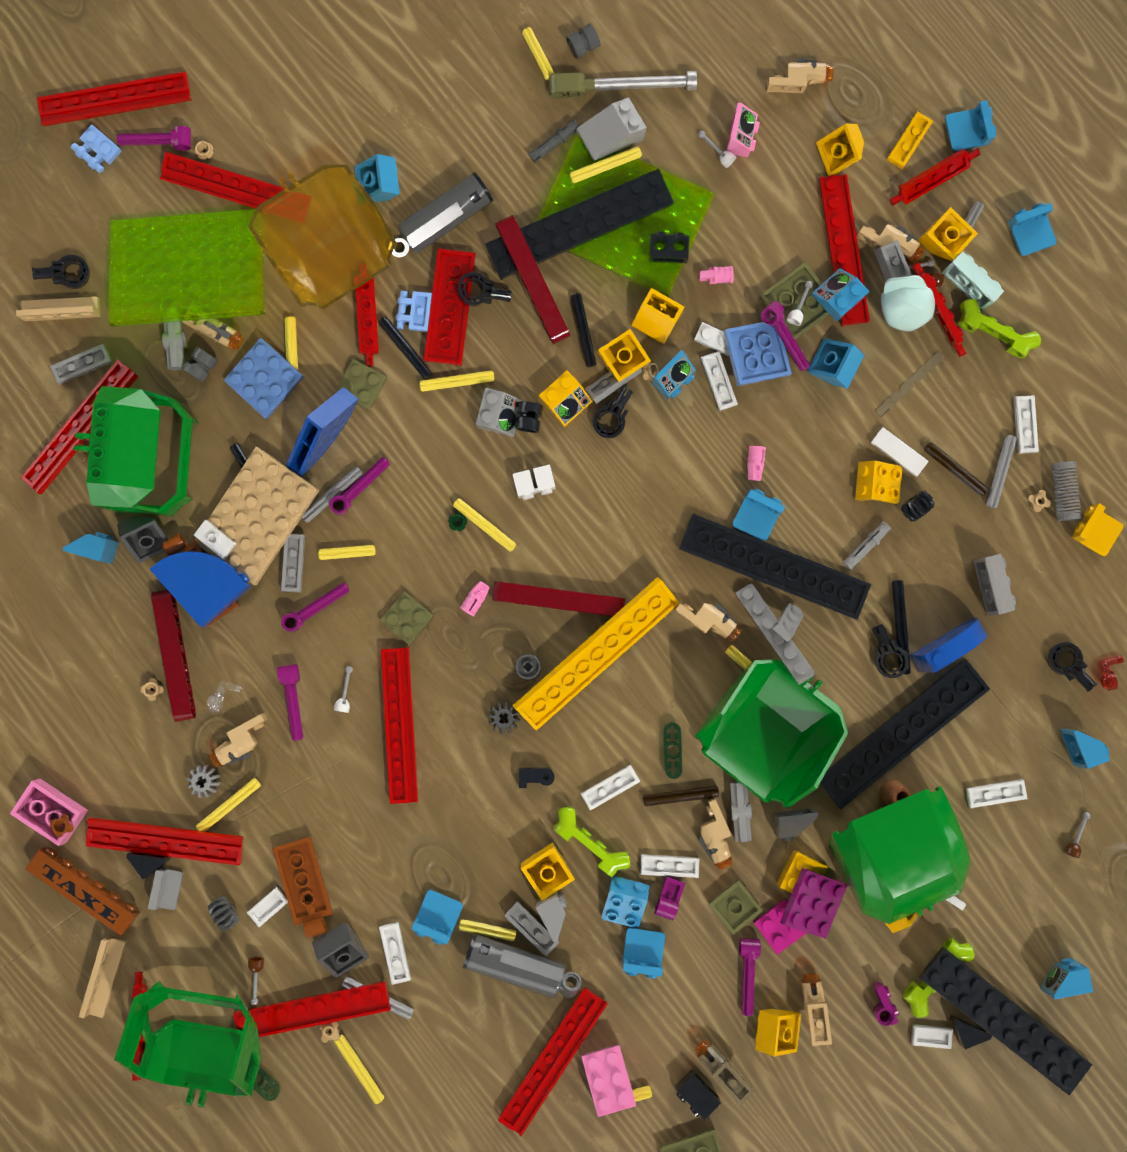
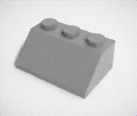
[973,554,1016,616]

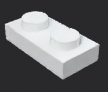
[694,322,729,356]

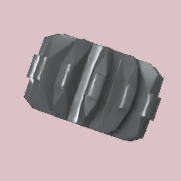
[488,702,521,734]
[208,896,239,931]

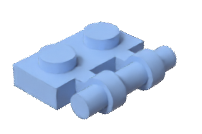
[71,124,122,173]
[395,291,432,332]

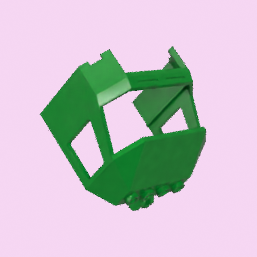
[74,386,199,517]
[114,981,262,1108]

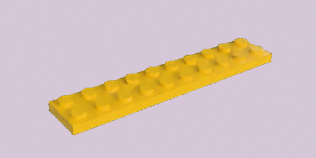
[513,577,680,731]

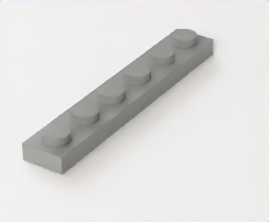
[735,583,815,685]

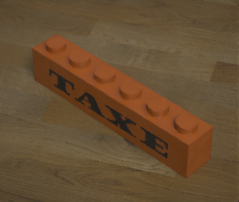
[25,847,140,936]

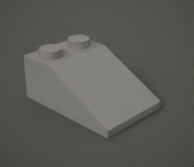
[576,97,647,160]

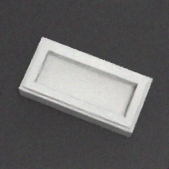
[247,886,288,927]
[911,1024,953,1049]

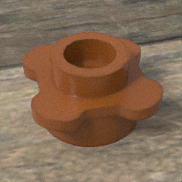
[50,814,74,837]

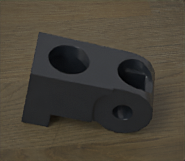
[519,767,555,788]

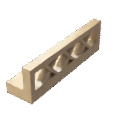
[16,297,100,321]
[79,935,127,1018]

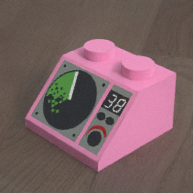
[726,103,760,157]

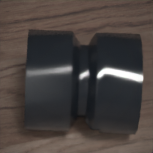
[515,401,543,433]

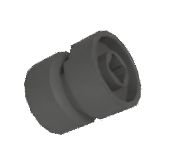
[566,23,601,59]
[182,347,218,383]
[516,654,541,679]

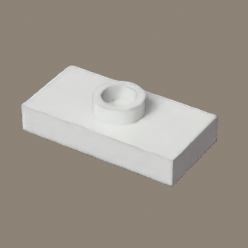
[194,520,236,559]

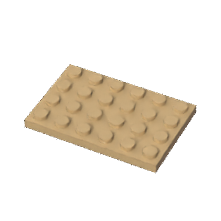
[195,447,320,585]

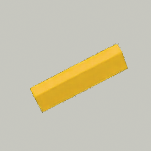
[886,111,933,169]

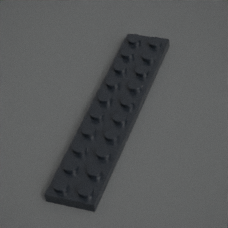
[485,169,674,280]
[679,514,871,620]
[820,659,990,809]
[919,946,1093,1096]

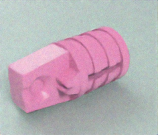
[699,266,734,284]
[747,446,766,481]
[460,581,490,617]

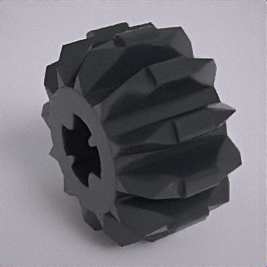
[901,491,935,522]

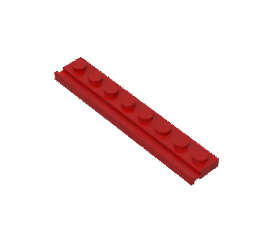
[37,72,192,127]
[160,152,312,223]
[819,174,870,327]
[21,359,139,495]
[381,647,419,804]
[86,817,244,866]
[233,981,391,1037]
[498,986,608,1136]

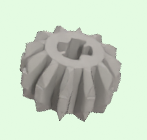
[186,765,220,798]

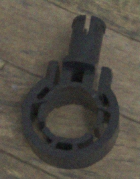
[32,255,90,289]
[457,272,512,307]
[593,386,633,438]
[871,624,910,678]
[1047,642,1097,692]

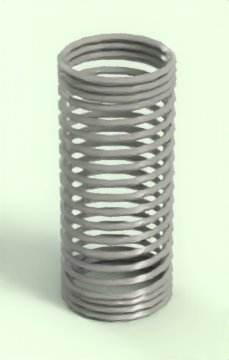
[1051,461,1082,521]

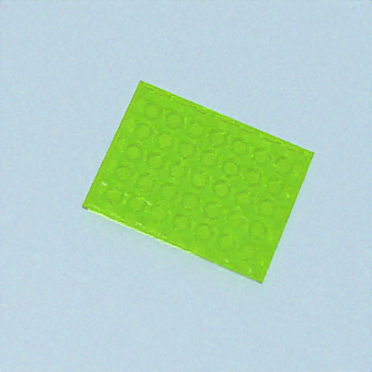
[537,133,715,297]
[109,209,265,327]

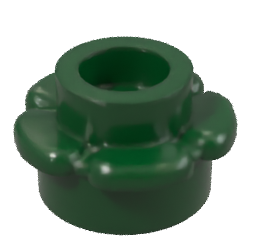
[448,513,467,531]

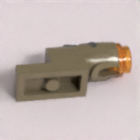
[694,1039,754,1106]

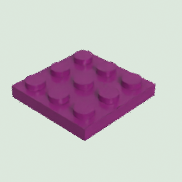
[780,867,848,939]

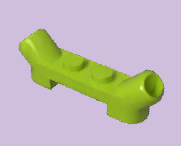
[958,298,1041,359]
[553,807,630,877]
[902,938,974,1018]

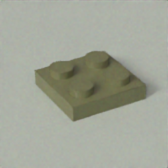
[335,359,387,411]
[380,591,434,645]
[708,879,763,935]

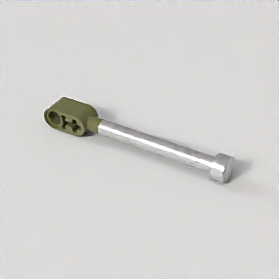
[549,71,697,99]

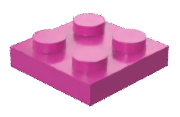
[753,899,806,955]

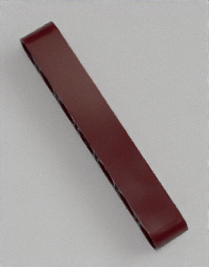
[495,215,571,345]
[492,581,626,616]
[151,589,196,722]

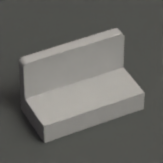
[874,240,912,281]
[148,867,184,910]

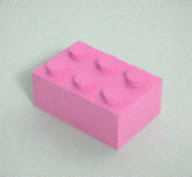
[10,779,88,846]
[581,1044,636,1117]

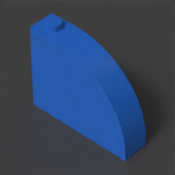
[286,387,358,477]
[150,552,252,627]
[910,617,988,673]

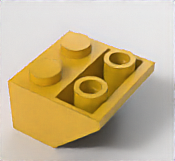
[631,288,684,345]

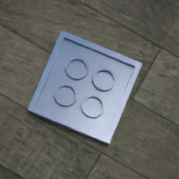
[723,322,792,386]
[224,337,304,419]

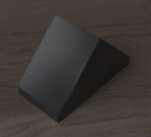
[126,852,171,879]
[949,1015,992,1050]

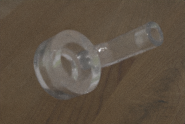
[207,681,242,713]

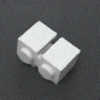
[513,465,556,500]

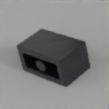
[675,1069,721,1120]

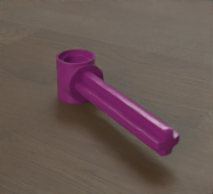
[117,126,191,151]
[761,301,810,371]
[329,457,390,516]
[281,583,350,632]
[277,664,303,741]
[739,938,761,1016]

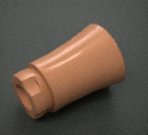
[879,780,911,806]

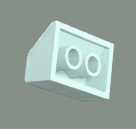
[942,252,1004,312]

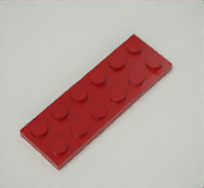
[424,248,476,366]

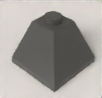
[117,516,169,563]
[773,808,818,841]

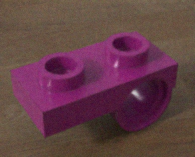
[654,876,685,921]
[872,981,899,1026]

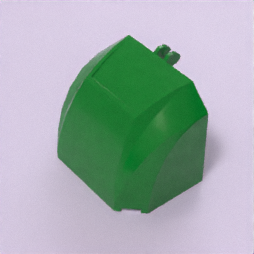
[696,659,848,808]
[829,786,971,924]

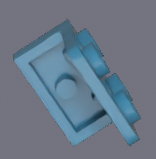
[945,100,997,152]
[1008,203,1057,256]
[732,489,785,541]
[602,876,650,928]
[411,890,463,945]
[622,928,665,979]

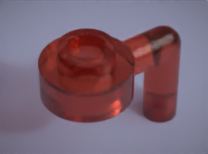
[1099,655,1124,691]

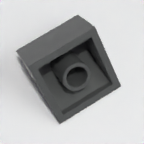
[312,922,369,978]

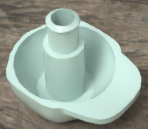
[881,275,935,332]

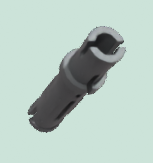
[528,119,579,164]

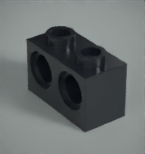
[649,232,689,264]

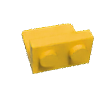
[855,461,902,504]
[1071,503,1123,556]

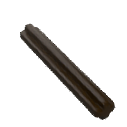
[924,442,988,496]
[643,786,719,806]

